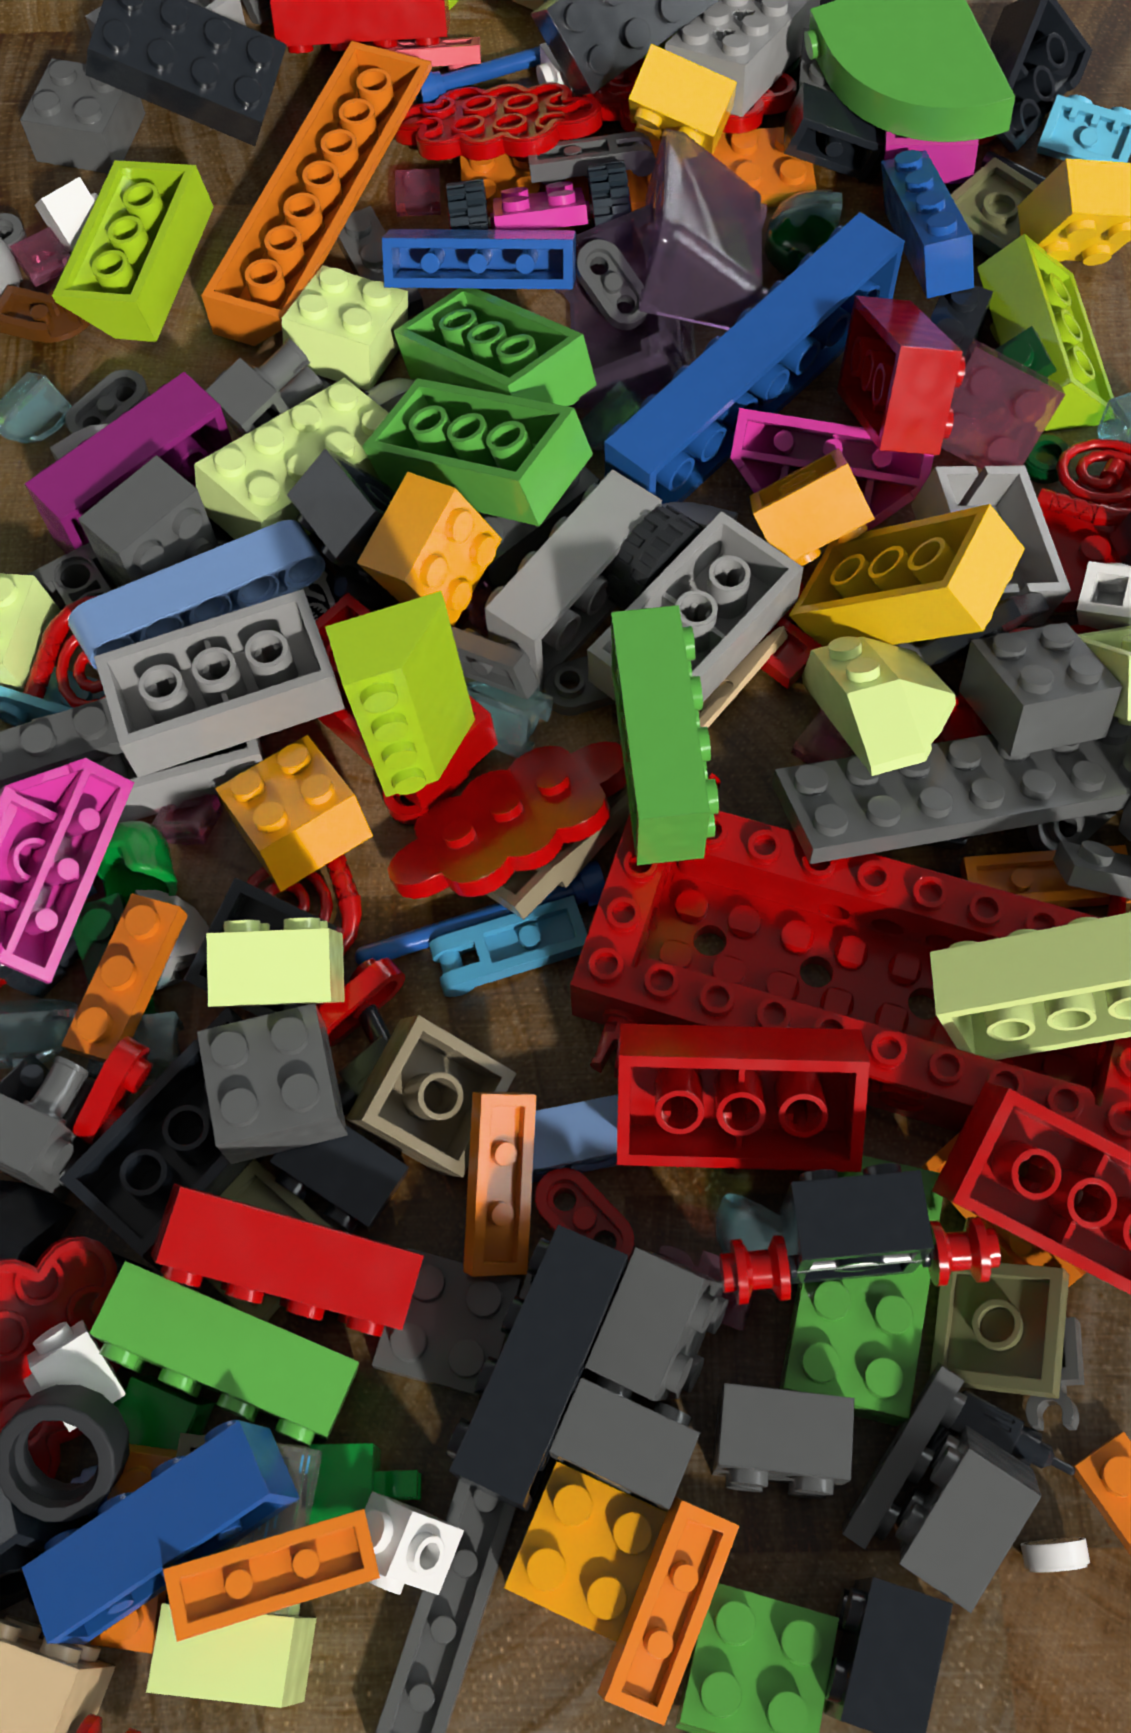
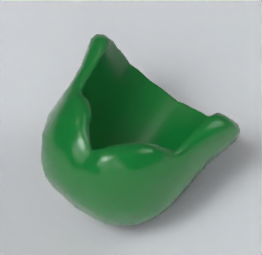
[97,820,178,905]

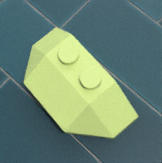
[802,636,956,776]

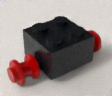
[719,1163,1001,1305]

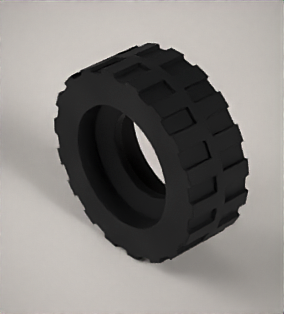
[606,505,705,611]

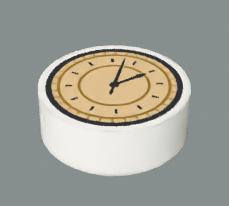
[1021,1537,1090,1572]

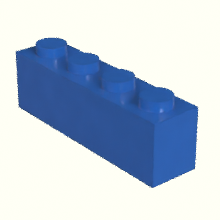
[881,150,974,299]
[382,229,576,289]
[22,1420,300,1644]

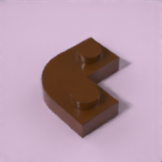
[0,261,90,343]

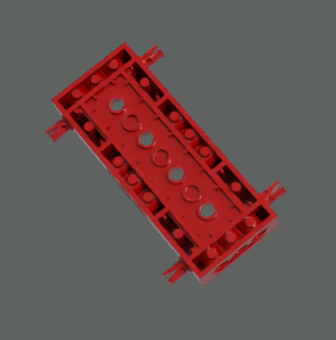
[570,773,1131,1205]

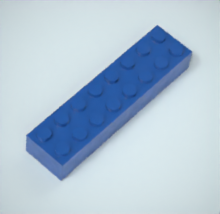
[604,212,905,504]

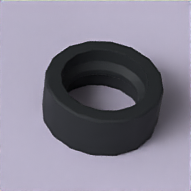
[0,1385,130,1522]

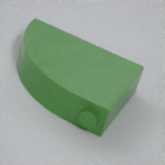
[804,0,1015,142]

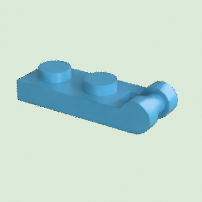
[429,895,587,997]

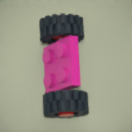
[446,160,633,249]

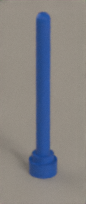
[416,46,541,104]
[355,860,605,966]

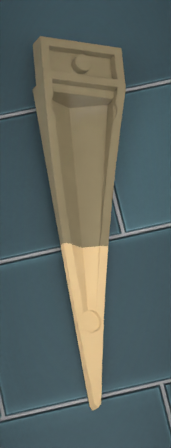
[486,626,788,920]

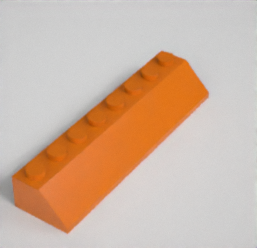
[201,41,432,346]

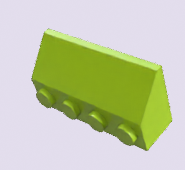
[52,160,214,342]
[977,234,1121,432]
[325,591,475,797]

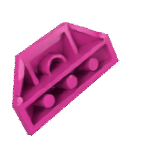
[730,408,934,531]
[0,758,135,984]

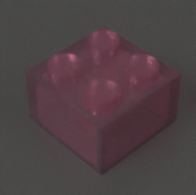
[941,339,1066,470]

